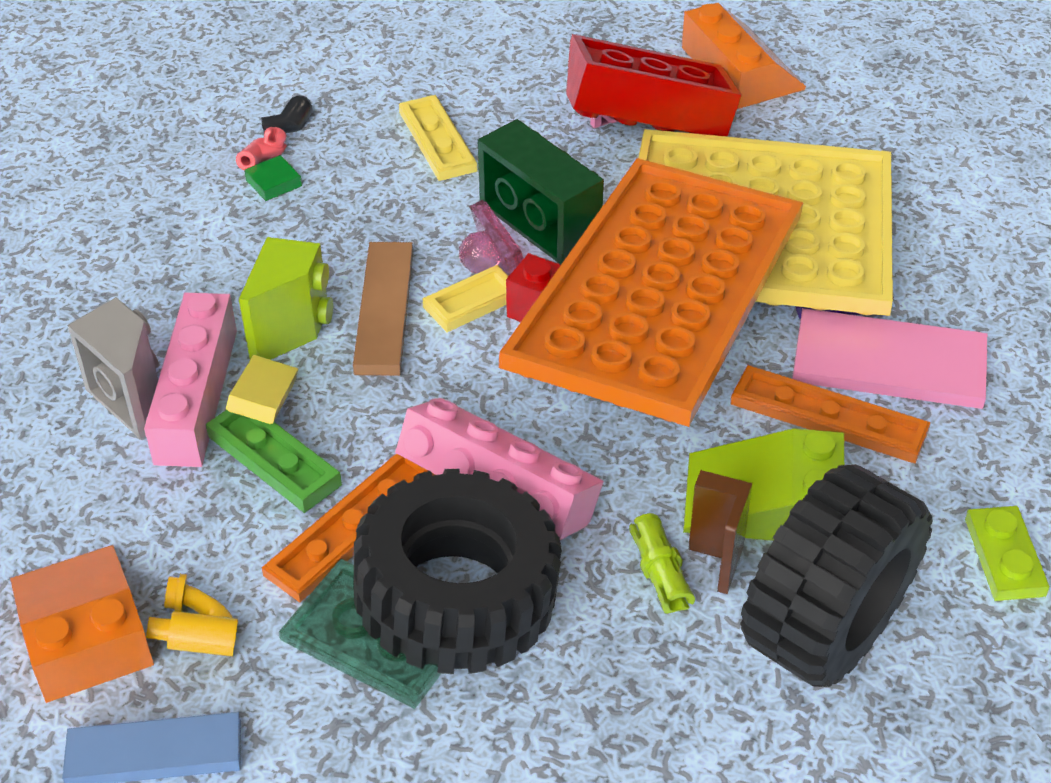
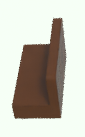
[688,470,752,594]

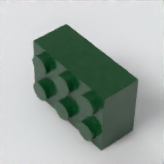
[477,119,604,265]

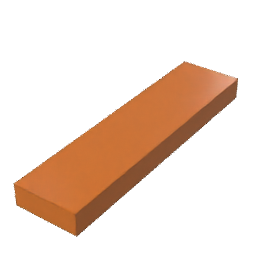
[730,365,931,464]
[261,453,436,602]

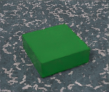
[244,155,302,201]

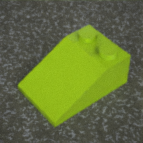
[683,428,845,541]

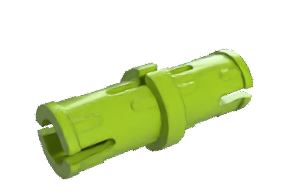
[629,513,695,614]

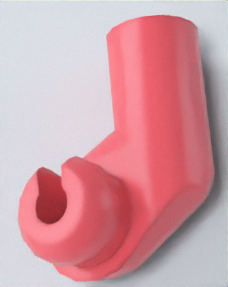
[236,127,287,170]

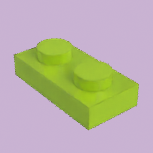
[965,505,1050,601]

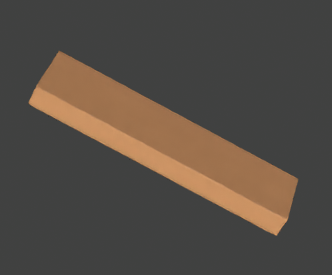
[353,242,413,376]

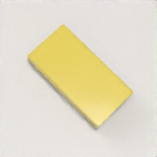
[422,265,508,332]
[226,355,298,424]

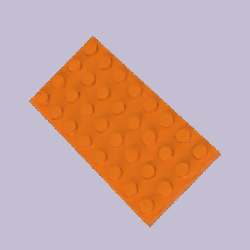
[499,158,803,427]

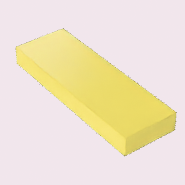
[399,95,477,181]

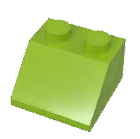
[239,237,333,360]

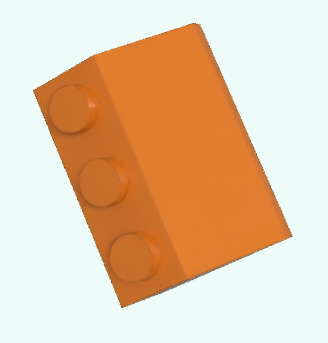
[682,3,806,109]

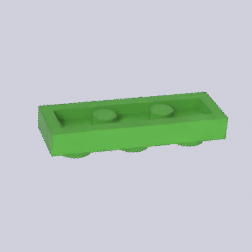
[206,410,342,513]

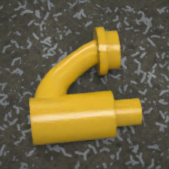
[146,573,238,657]

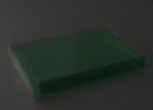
[279,559,442,709]

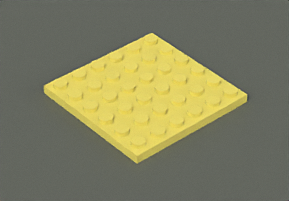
[638,129,893,316]

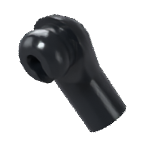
[261,95,312,133]

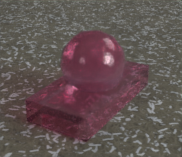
[459,200,523,276]

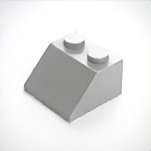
[67,297,159,439]

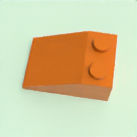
[10,545,154,703]

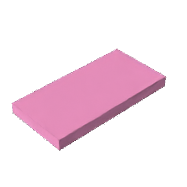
[792,308,988,409]

